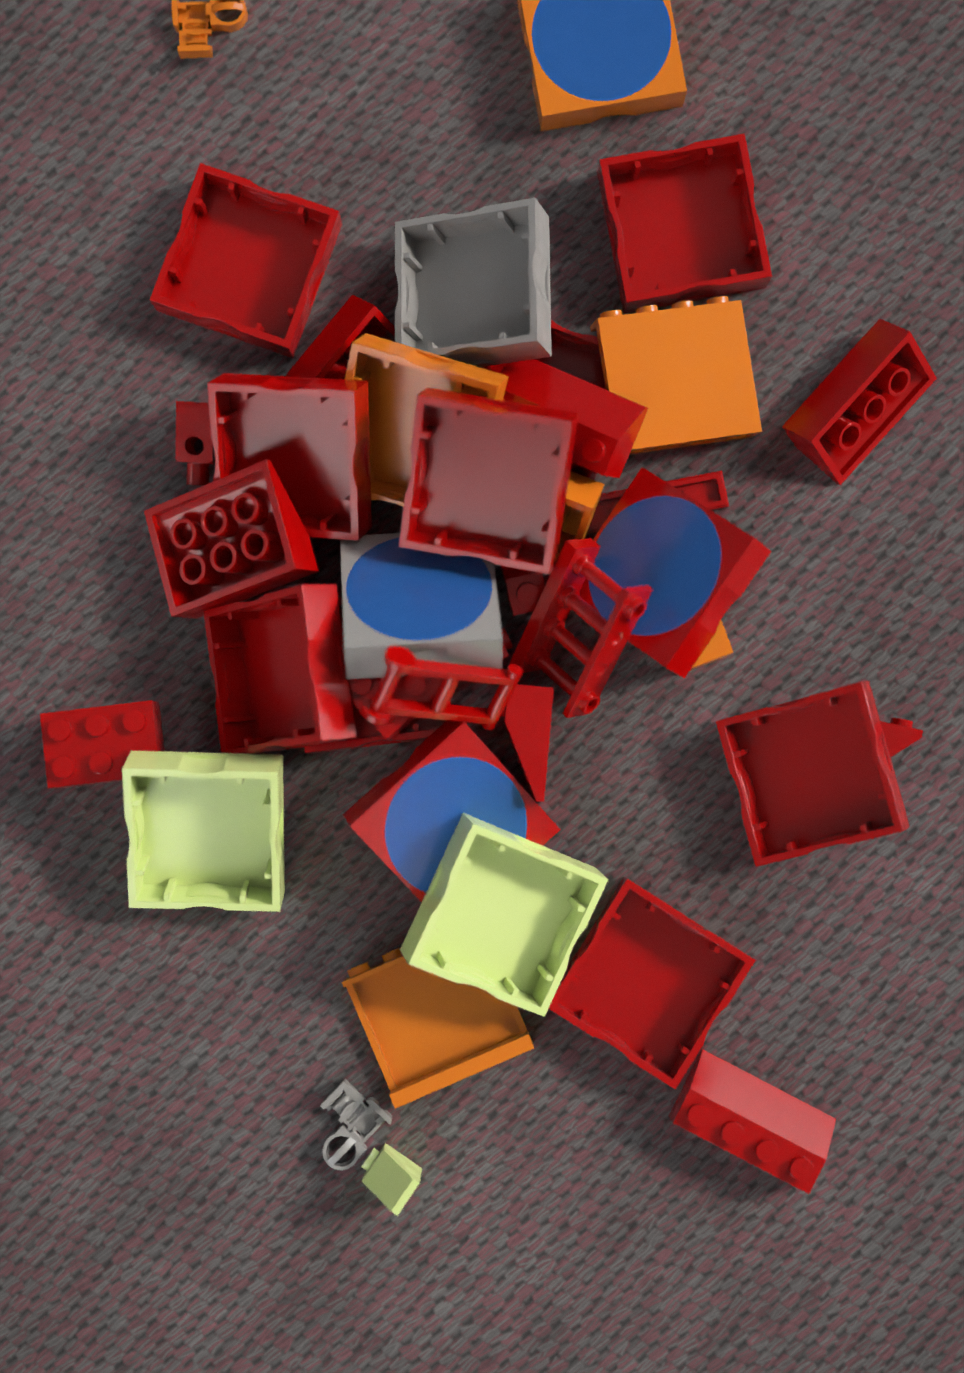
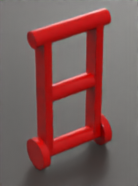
[360,645,523,730]

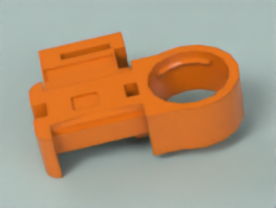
[171,0,248,59]

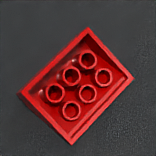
[144,459,318,619]

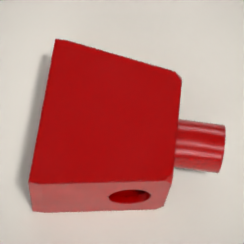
[175,401,215,486]

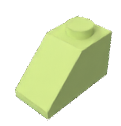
[361,1143,422,1216]

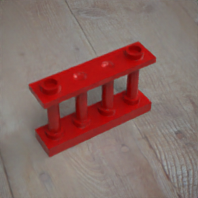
[509,538,653,718]

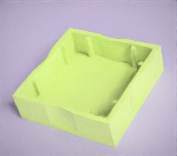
[122,751,285,912]
[400,813,608,1017]

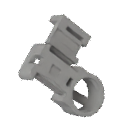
[320,1079,392,1171]

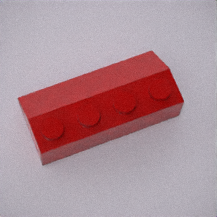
[285,294,395,379]
[782,318,937,485]
[500,359,648,478]
[669,1049,836,1194]

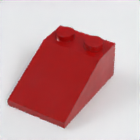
[501,684,554,802]

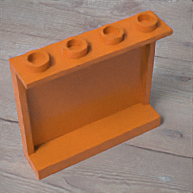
[590,296,762,455]
[341,947,534,1109]

